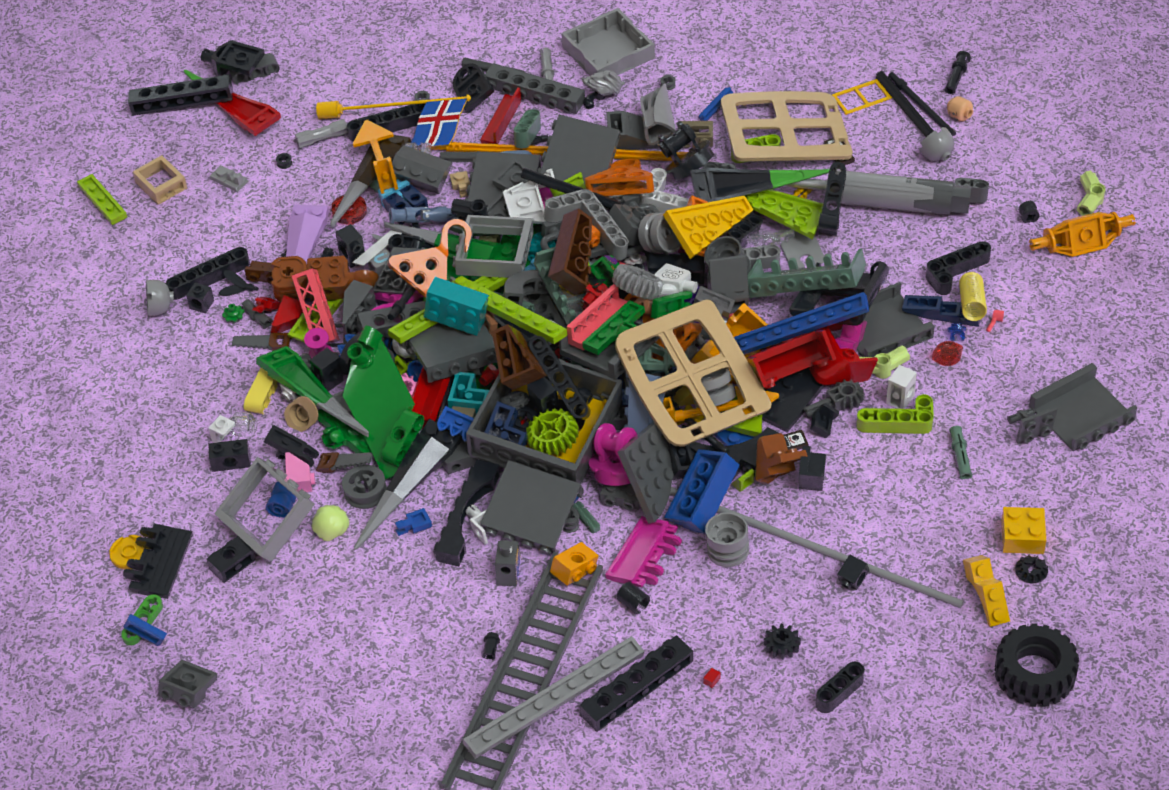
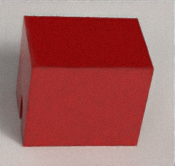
[703,668,721,688]

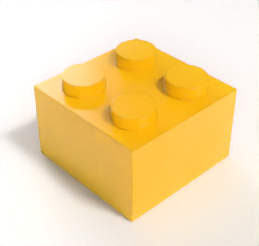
[1001,507,1046,554]

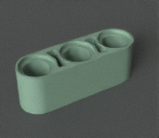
[513,109,541,149]

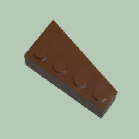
[548,208,592,295]

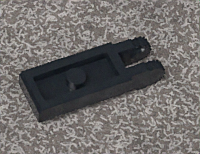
[264,425,319,467]

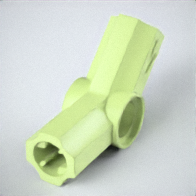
[1077,171,1106,216]
[859,346,910,379]

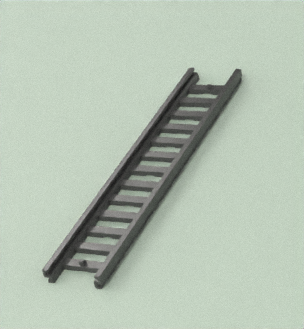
[441,552,603,790]

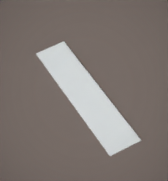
[352,229,402,266]

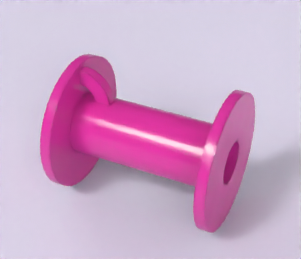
[304,328,333,358]

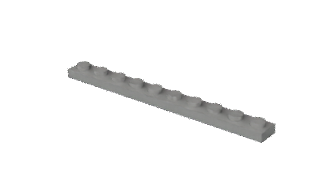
[463,636,645,759]

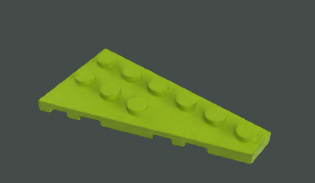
[745,189,823,240]

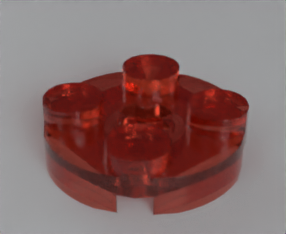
[332,195,367,225]

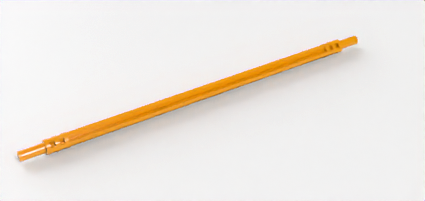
[429,142,688,161]

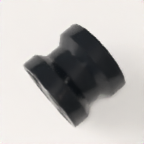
[1018,201,1040,223]

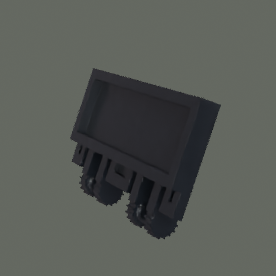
[122,523,193,599]

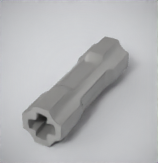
[294,119,348,148]

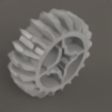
[612,264,664,300]

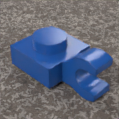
[395,508,432,536]

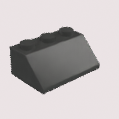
[392,145,453,194]

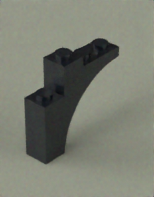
[689,427,779,481]

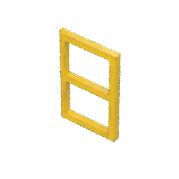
[832,79,892,115]

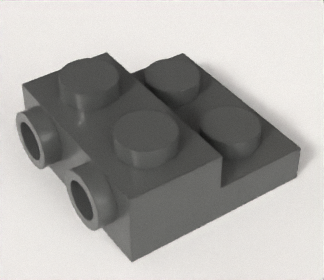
[600,483,640,510]
[158,660,217,708]

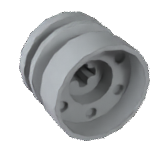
[706,512,749,567]

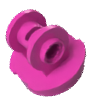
[589,423,637,486]

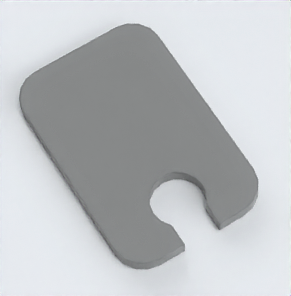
[777,229,824,269]

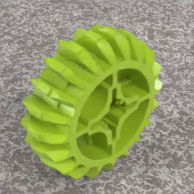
[526,408,579,456]

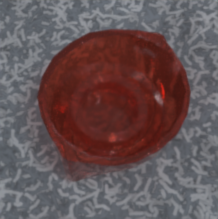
[932,341,963,366]

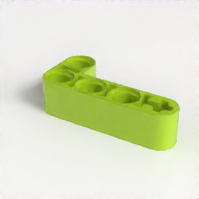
[856,394,934,434]

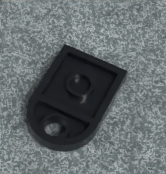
[453,63,495,113]

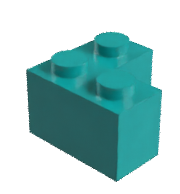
[448,372,490,414]

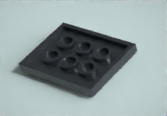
[762,368,825,433]

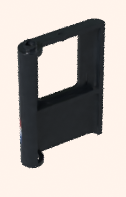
[789,261,889,326]

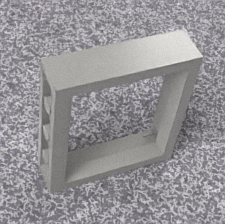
[453,215,534,278]
[214,457,315,562]

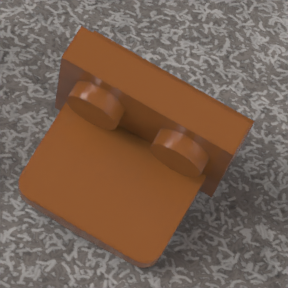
[755,433,808,485]

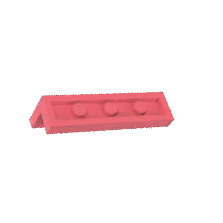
[292,268,340,342]
[567,284,628,351]

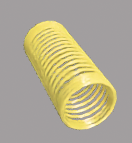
[959,272,987,321]

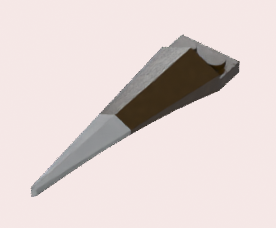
[330,135,412,227]

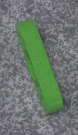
[121,595,163,645]

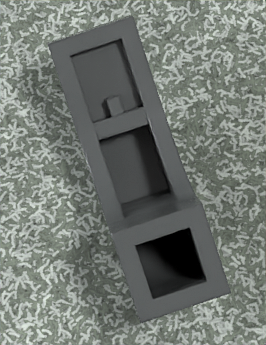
[503,270,550,306]

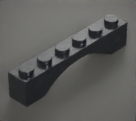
[434,459,500,567]

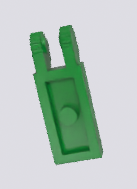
[651,291,692,319]

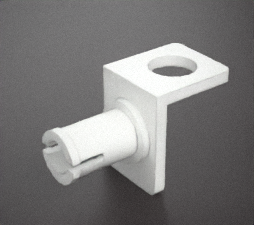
[466,505,488,545]

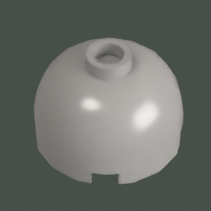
[918,127,955,162]
[146,279,174,316]

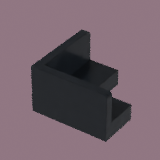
[799,446,826,491]

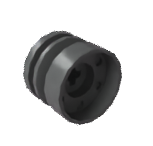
[705,236,751,275]

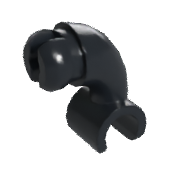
[584,91,605,109]

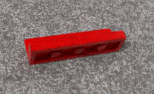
[480,87,521,144]
[412,367,451,426]

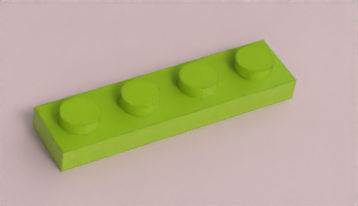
[77,174,128,225]

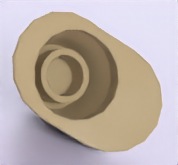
[284,396,318,432]

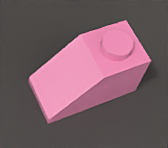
[285,452,316,492]

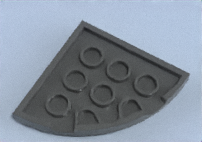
[617,421,674,524]

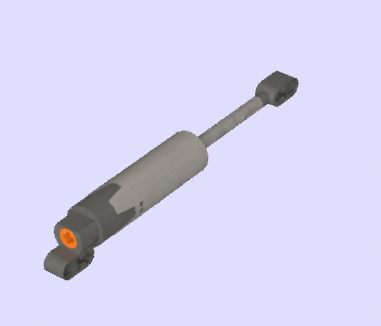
[702,162,989,215]

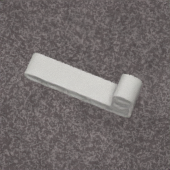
[639,168,689,213]

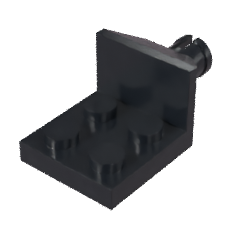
[201,40,265,76]

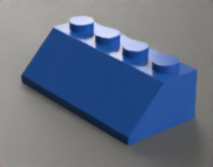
[664,449,739,534]

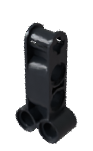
[818,162,846,236]

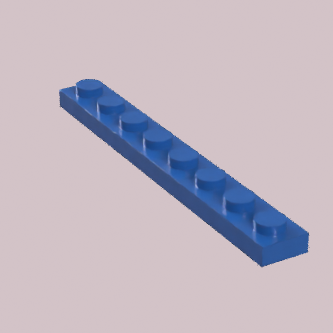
[734,292,869,354]

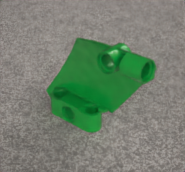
[342,325,424,480]

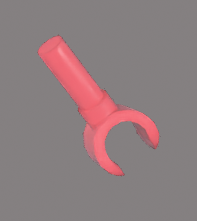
[986,310,1004,332]

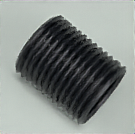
[617,582,650,614]

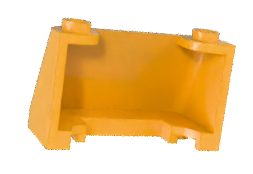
[690,303,770,385]

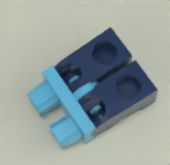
[378,179,428,225]

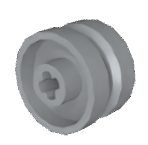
[638,213,682,253]
[693,368,736,408]

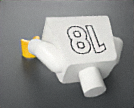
[655,263,698,298]

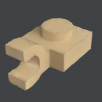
[449,171,470,198]

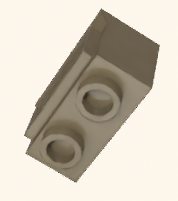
[681,121,713,148]

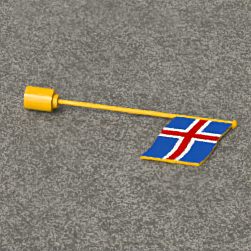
[316,95,471,149]

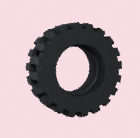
[994,624,1079,707]

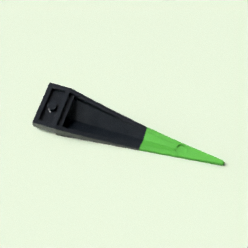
[690,167,830,202]

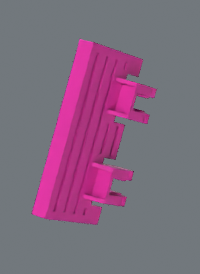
[605,516,682,588]

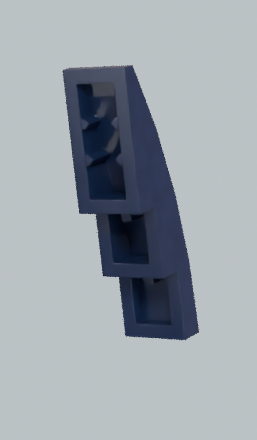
[902,295,980,327]

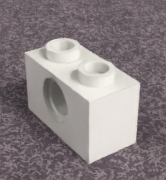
[886,365,917,409]

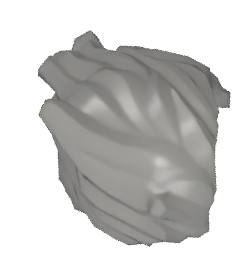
[582,70,625,96]

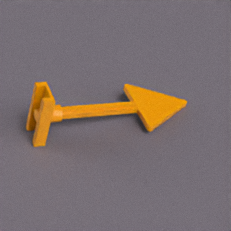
[353,120,398,194]
[663,386,779,424]

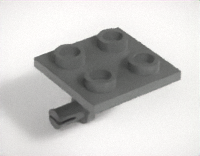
[1007,406,1058,444]

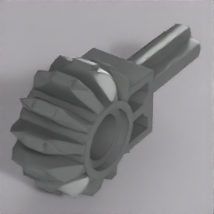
[804,379,864,417]

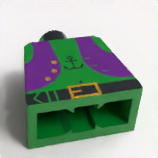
[590,255,620,290]

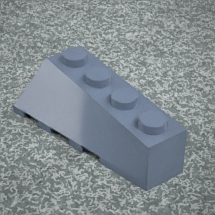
[624,373,665,435]

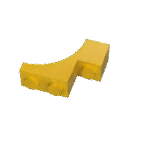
[963,555,1010,627]

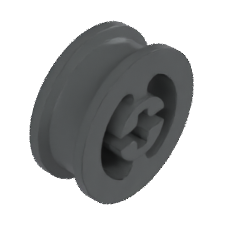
[342,465,387,509]

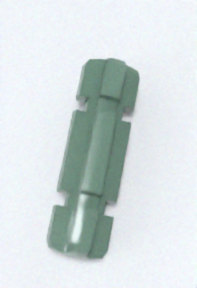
[573,501,600,534]

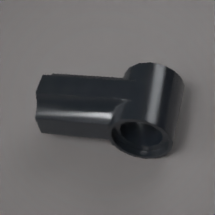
[451,199,488,217]

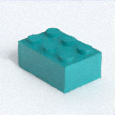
[424,277,489,336]

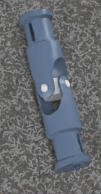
[389,206,457,224]

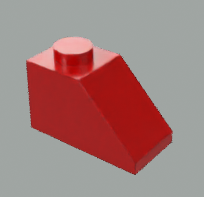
[271,295,303,333]

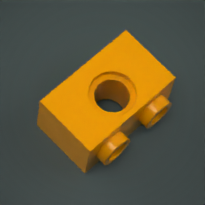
[550,542,599,586]

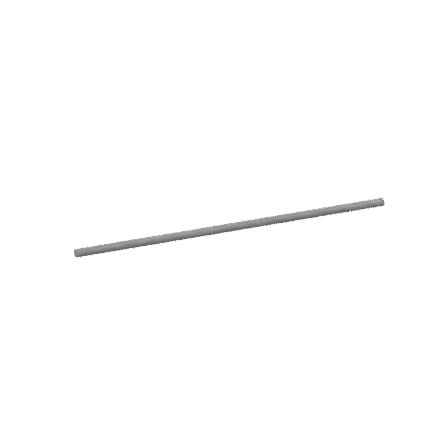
[670,487,964,608]

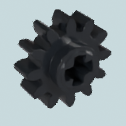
[763,623,801,660]

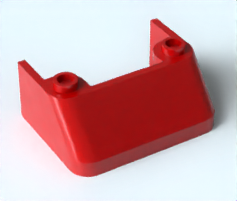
[794,323,878,385]
[746,330,836,389]

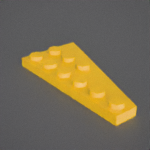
[663,195,754,259]

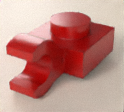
[252,297,281,313]

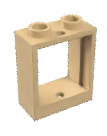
[133,155,187,205]

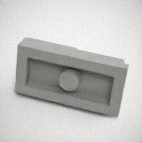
[210,165,249,192]

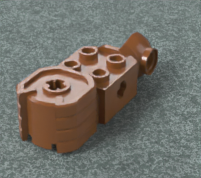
[271,256,379,302]

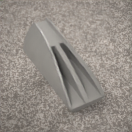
[640,84,676,145]

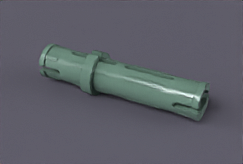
[950,426,973,479]

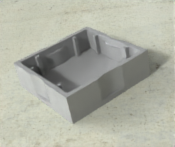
[561,8,655,76]

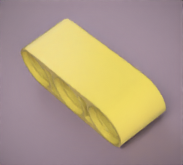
[244,368,278,415]

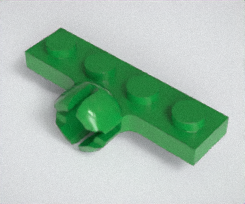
[582,300,645,355]
[318,409,373,455]

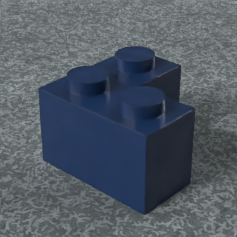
[484,401,528,447]

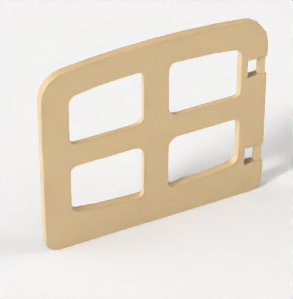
[721,91,853,162]
[615,300,772,447]

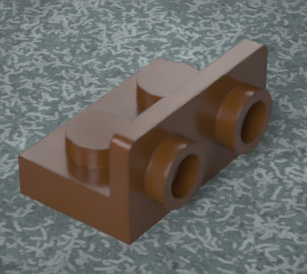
[244,261,273,284]

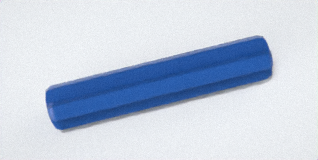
[698,87,733,121]

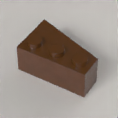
[492,324,546,390]

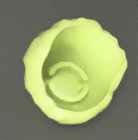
[312,505,350,541]

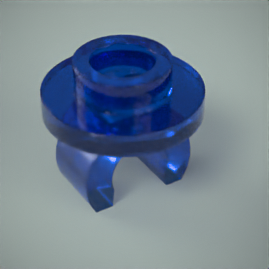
[947,323,967,341]

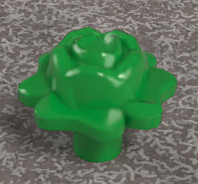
[222,304,245,322]

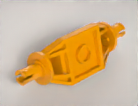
[1029,212,1136,257]

